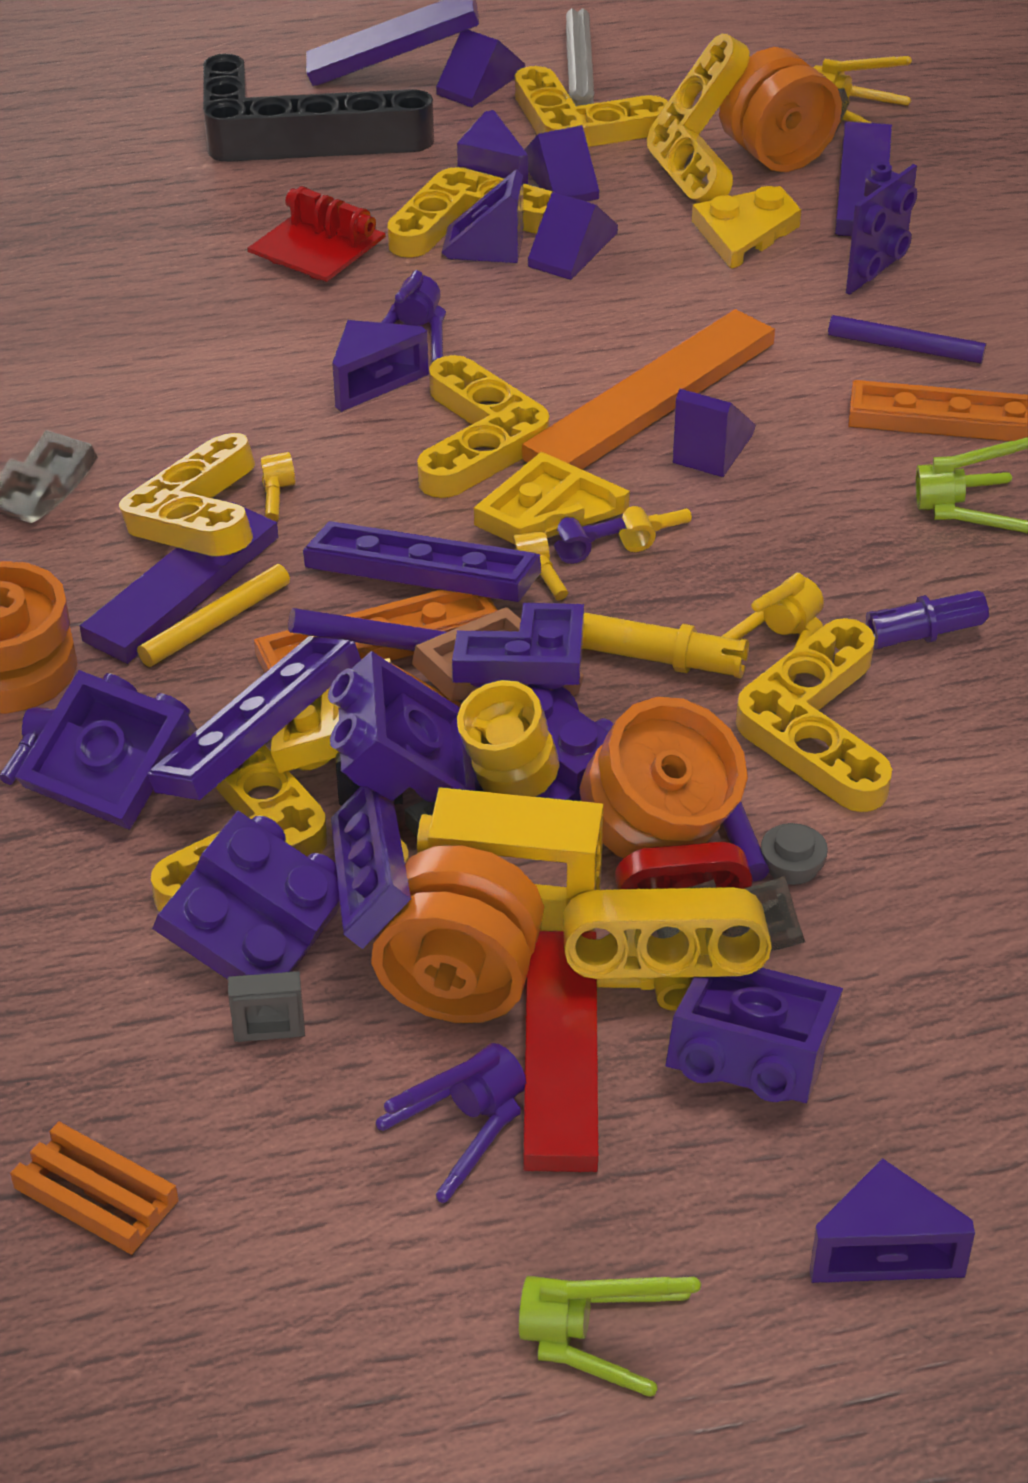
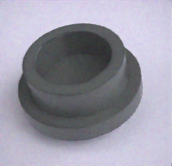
[761,823,828,885]

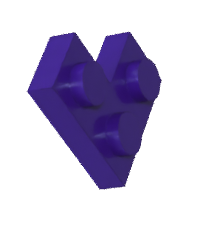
[452,603,584,689]

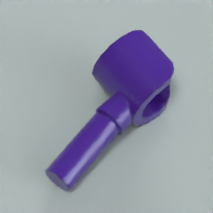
[554,517,626,564]
[0,707,55,785]

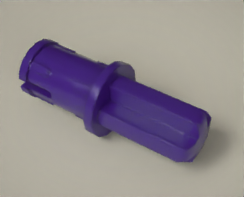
[866,590,989,650]

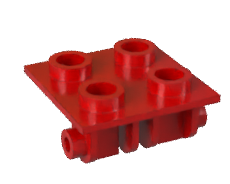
[247,186,386,282]

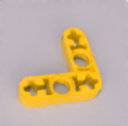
[647,33,750,203]
[515,66,668,147]
[387,167,553,258]
[417,355,549,498]
[119,433,255,556]
[736,618,892,812]
[151,744,327,912]

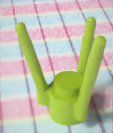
[915,437,1028,533]
[519,1276,701,1397]

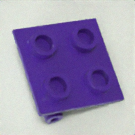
[846,162,917,295]

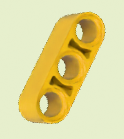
[563,887,772,979]

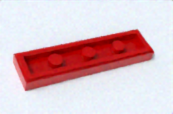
[524,931,599,1172]

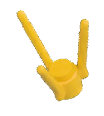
[813,56,912,123]
[720,573,824,683]

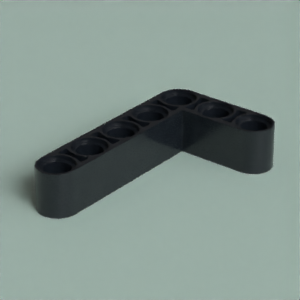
[203,53,434,162]

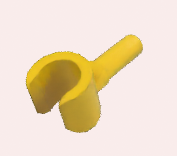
[261,452,295,522]
[619,506,692,552]
[513,532,568,601]
[597,977,692,1010]

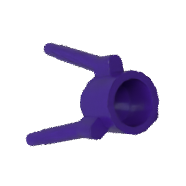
[381,270,446,363]
[375,1043,526,1203]

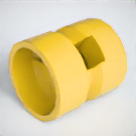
[457,680,560,797]

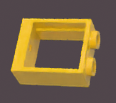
[417,788,603,932]

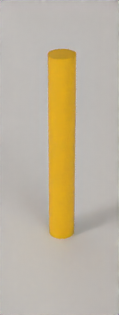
[137,564,290,667]

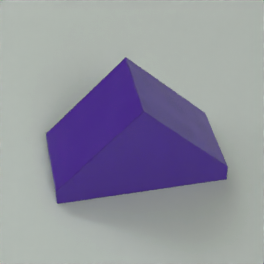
[436,29,525,108]
[457,110,528,185]
[524,125,599,202]
[441,169,523,263]
[528,192,618,280]
[332,320,429,412]
[673,388,756,477]
[810,1158,975,1283]

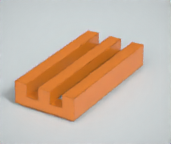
[10,1121,179,1255]

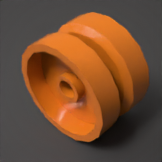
[719,47,842,173]
[0,561,78,714]
[579,697,748,858]
[371,845,544,1023]

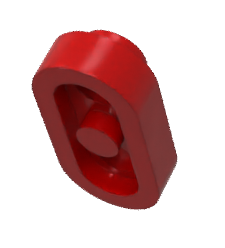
[615,842,752,891]

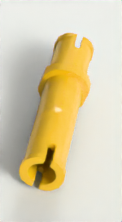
[582,612,749,679]

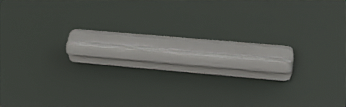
[566,8,594,106]

